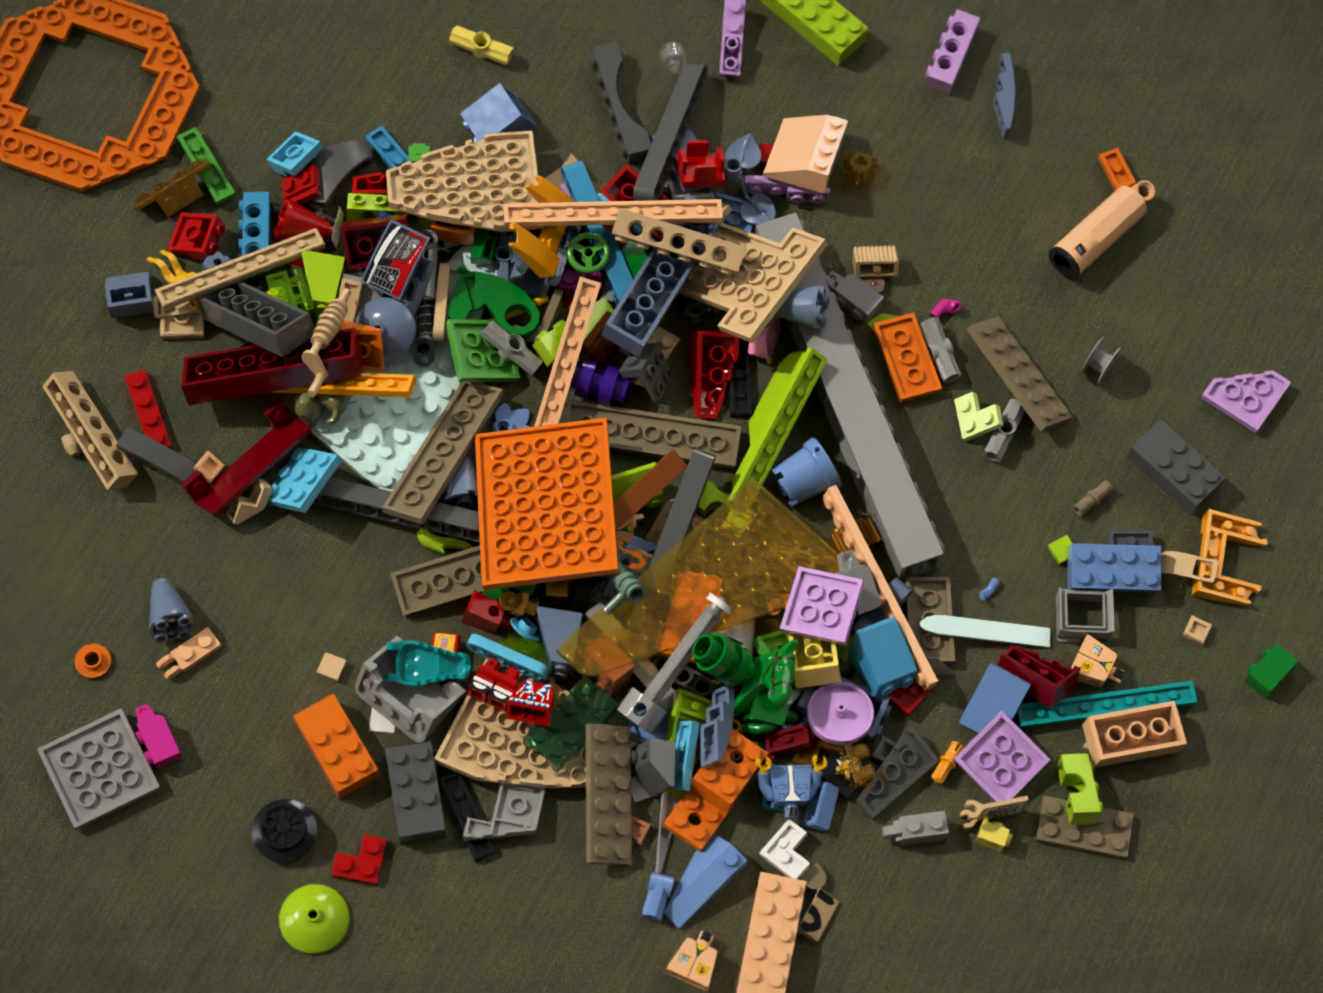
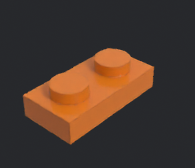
[1098,148,1136,191]

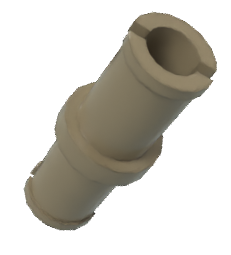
[1072,480,1113,517]

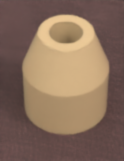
[61,433,81,456]

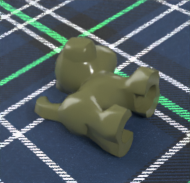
[293,392,353,426]

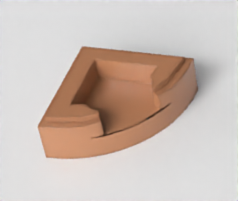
[631,815,651,847]

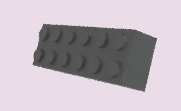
[197,281,314,357]

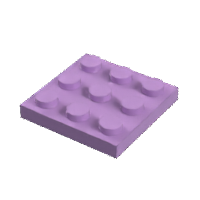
[780,566,865,645]
[953,711,1050,802]

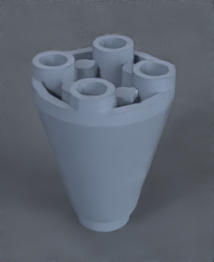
[774,285,830,329]
[149,578,195,643]

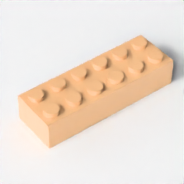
[736,872,806,993]

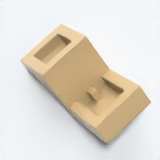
[226,479,272,525]

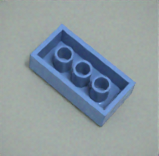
[1067,543,1161,593]

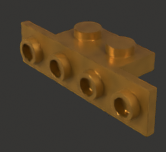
[134,158,211,217]

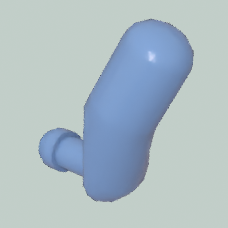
[979,578,999,601]

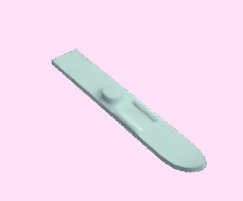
[919,615,1050,648]

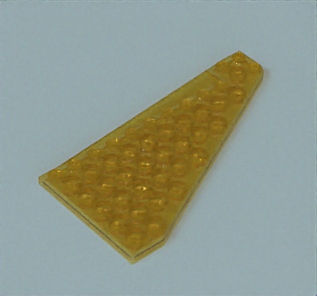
[556,476,840,676]

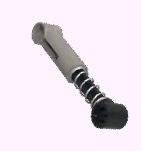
[413,230,438,366]

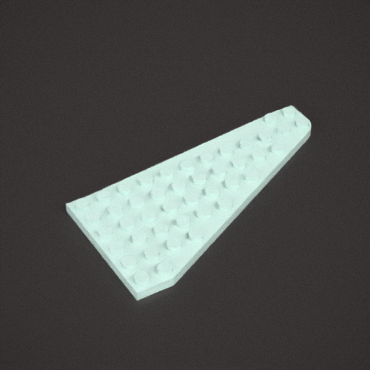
[310,245,495,492]

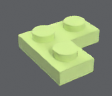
[954,392,1004,441]

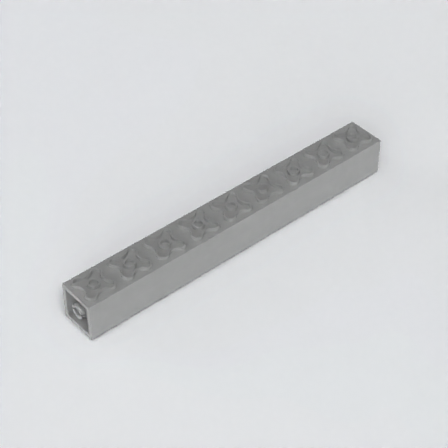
[755,212,945,582]

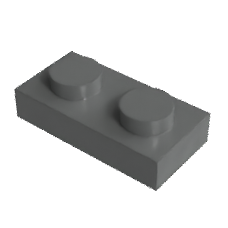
[1107,529,1153,546]

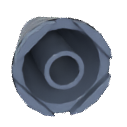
[443,455,478,511]

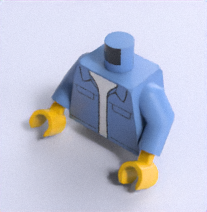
[755,755,827,819]

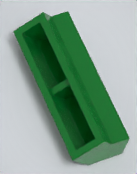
[470,228,499,266]

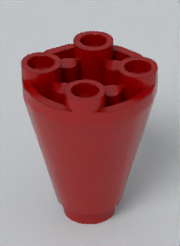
[272,198,334,243]

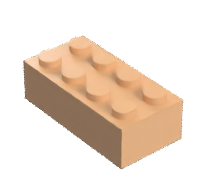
[1082,701,1187,768]

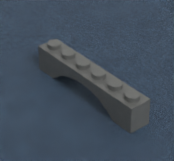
[590,41,652,164]

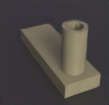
[513,288,564,354]

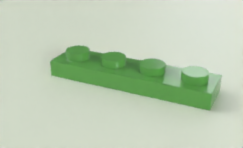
[177,127,236,206]

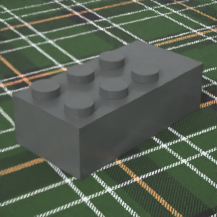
[1127,419,1226,515]
[385,741,446,844]

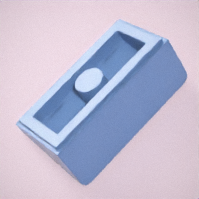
[802,782,839,830]

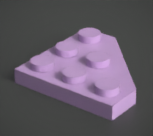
[1201,370,1291,433]

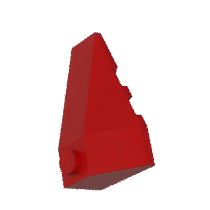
[689,331,739,419]

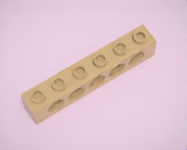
[611,208,746,276]
[42,371,138,490]

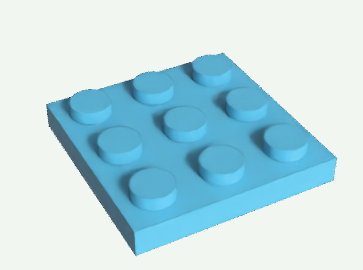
[267,447,342,513]

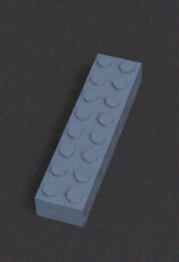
[601,194,725,357]

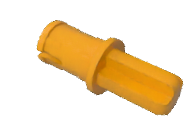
[931,741,964,784]

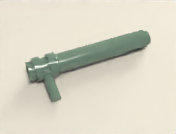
[603,561,645,615]

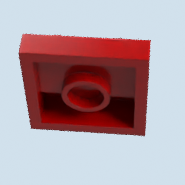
[167,212,226,260]

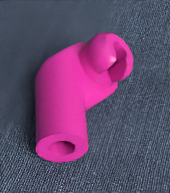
[929,299,961,318]

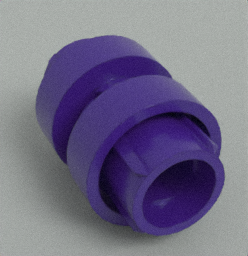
[569,358,631,406]

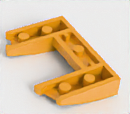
[509,176,575,278]
[1191,509,1267,606]

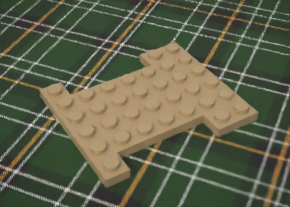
[679,202,828,343]

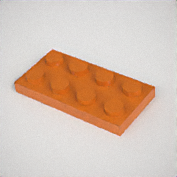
[873,313,942,403]

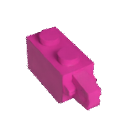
[135,704,182,770]

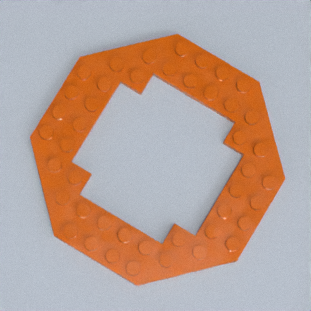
[0,0,200,192]

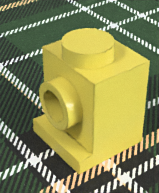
[975,816,1013,852]

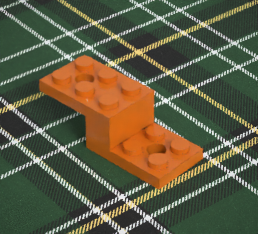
[662,729,768,852]

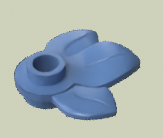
[493,403,530,432]

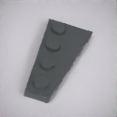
[856,725,939,819]

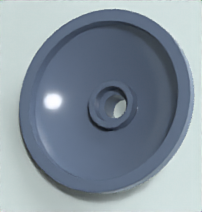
[355,297,416,363]

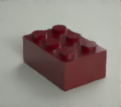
[340,214,410,270]

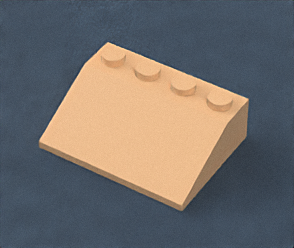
[763,115,848,194]

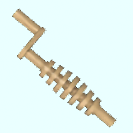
[301,288,351,397]

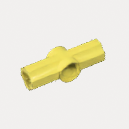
[449,25,514,65]

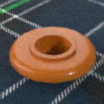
[75,644,111,678]

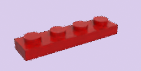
[124,369,172,449]

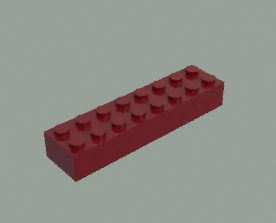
[181,328,362,406]

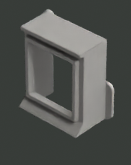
[1056,588,1114,643]

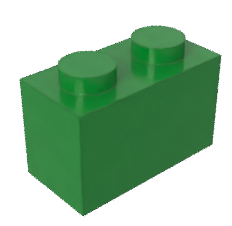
[1245,643,1298,698]

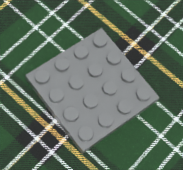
[37,708,161,830]

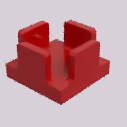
[674,140,726,189]

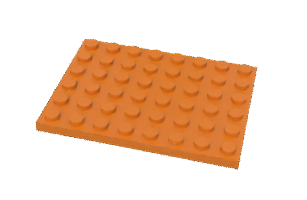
[475,418,619,590]

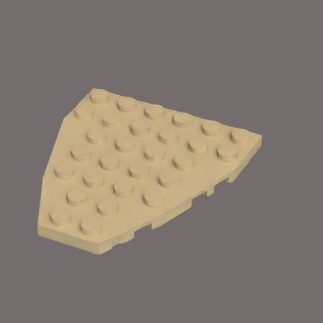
[386,131,544,232]
[434,658,598,788]

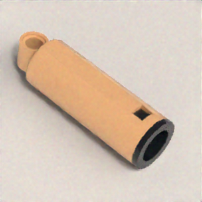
[1049,180,1155,279]

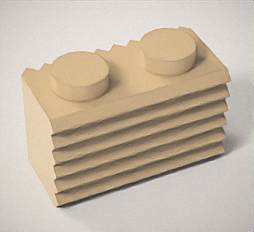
[852,245,899,277]

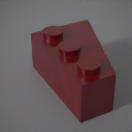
[998,645,1081,708]

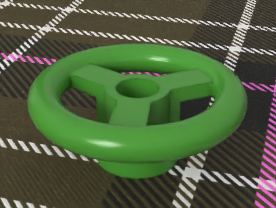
[567,232,610,273]

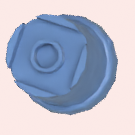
[770,438,842,507]

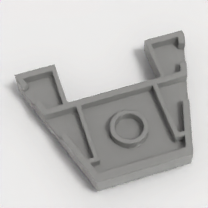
[463,783,545,841]

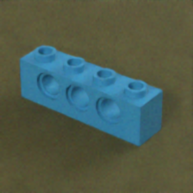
[239,192,271,279]

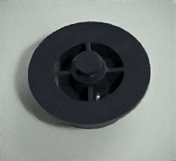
[252,799,317,863]

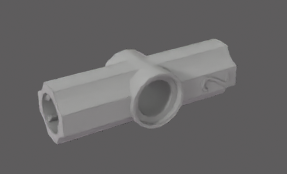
[480,320,543,376]
[983,399,1025,462]

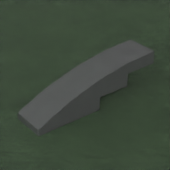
[116,427,196,484]

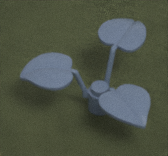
[712,133,776,225]

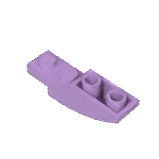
[719,0,746,76]
[744,175,830,204]

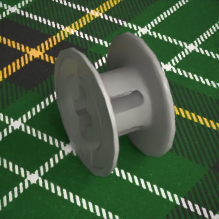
[1080,337,1122,384]

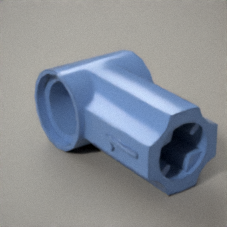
[642,872,675,921]

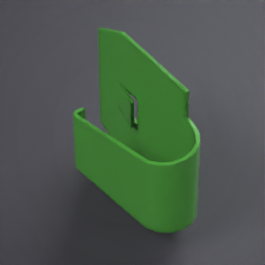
[408,143,430,161]

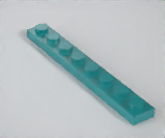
[1016,681,1197,729]

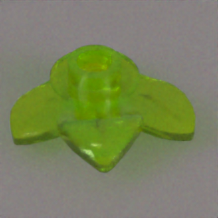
[498,628,542,658]

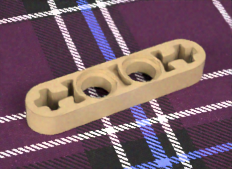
[433,263,451,342]

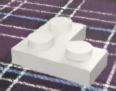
[759,819,810,880]

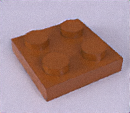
[582,311,620,369]

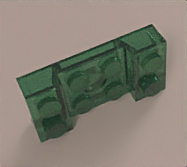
[523,676,619,773]

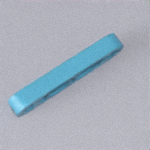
[466,634,551,680]

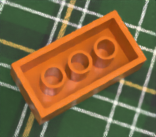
[293,693,379,800]

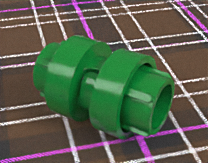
[692,633,755,686]

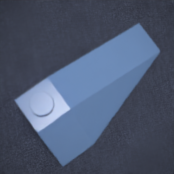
[663,834,747,929]

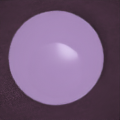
[807,681,874,745]

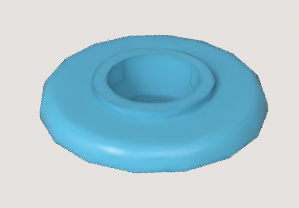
[510,617,541,642]

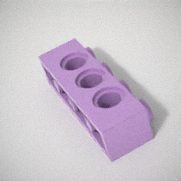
[925,9,980,95]

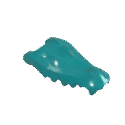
[385,640,471,686]

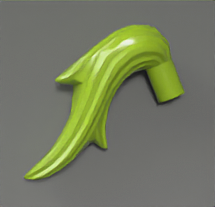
[417,529,473,554]

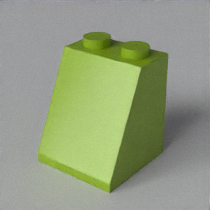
[301,250,347,319]

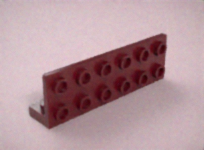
[180,398,313,516]

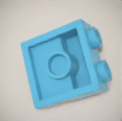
[266,131,324,177]

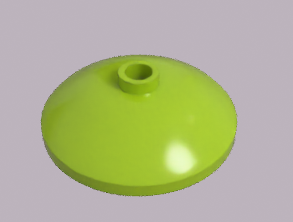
[279,884,350,954]

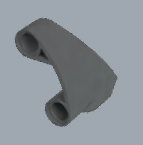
[306,140,374,204]

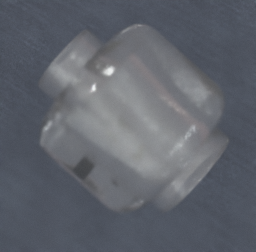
[659,42,687,73]

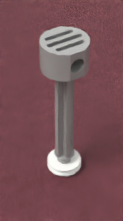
[617,591,735,735]

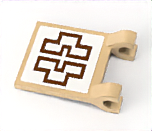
[960,796,1028,830]

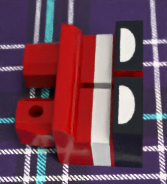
[467,658,520,713]

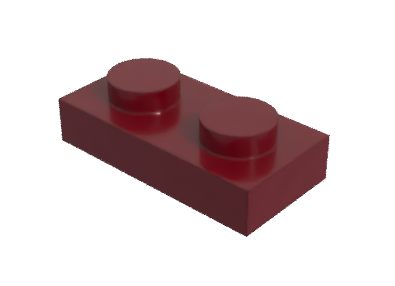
[765,723,812,756]

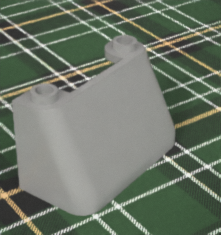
[355,636,466,743]

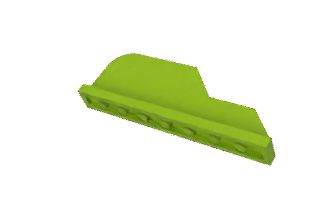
[727,348,828,512]

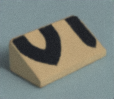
[797,888,839,942]

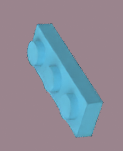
[671,721,699,791]

